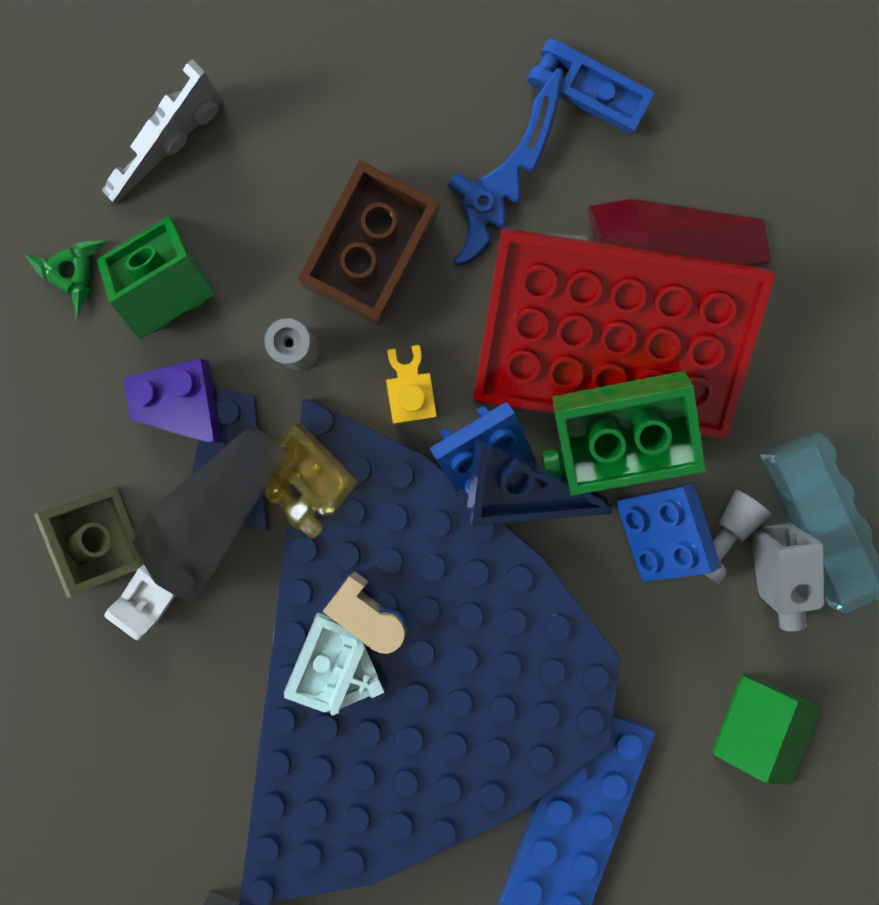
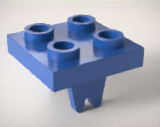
[430,402,537,495]
[616,482,721,582]

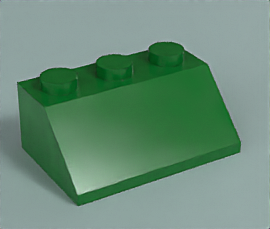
[552,371,706,496]

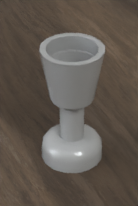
[264,318,320,371]
[705,490,772,584]

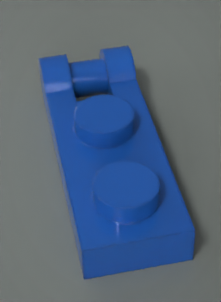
[527,39,655,136]

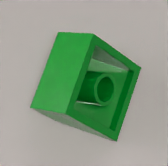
[97,215,215,339]

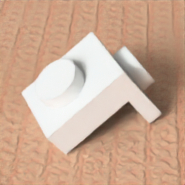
[104,561,182,641]

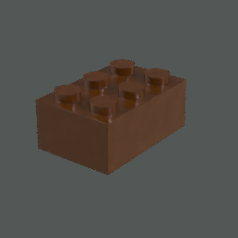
[298,160,439,327]

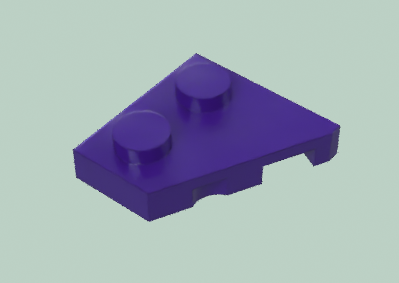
[124,358,222,443]

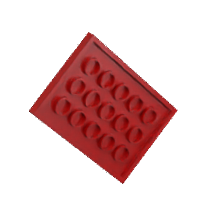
[473,227,776,440]

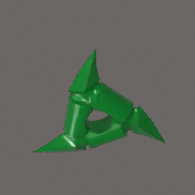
[23,240,108,319]

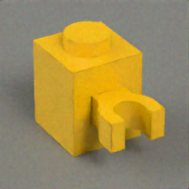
[386,345,437,425]

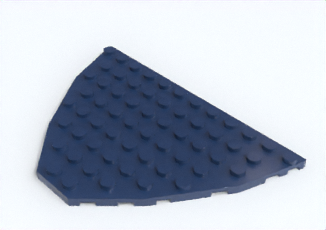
[239,399,620,905]

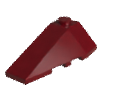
[588,199,770,266]

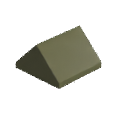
[34,487,146,598]

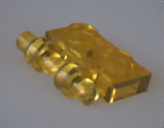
[255,423,358,538]

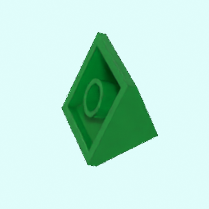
[711,674,822,785]

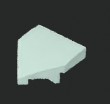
[284,612,384,716]

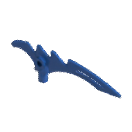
[448,68,563,265]

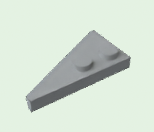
[102,59,223,204]

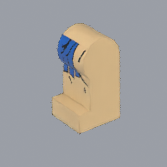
[323,571,408,654]

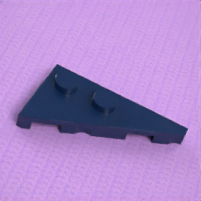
[466,440,613,526]

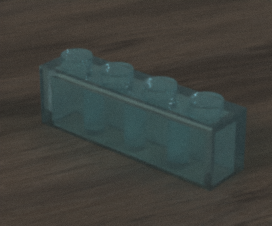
[760,433,879,614]

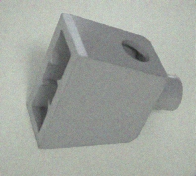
[750,522,824,631]

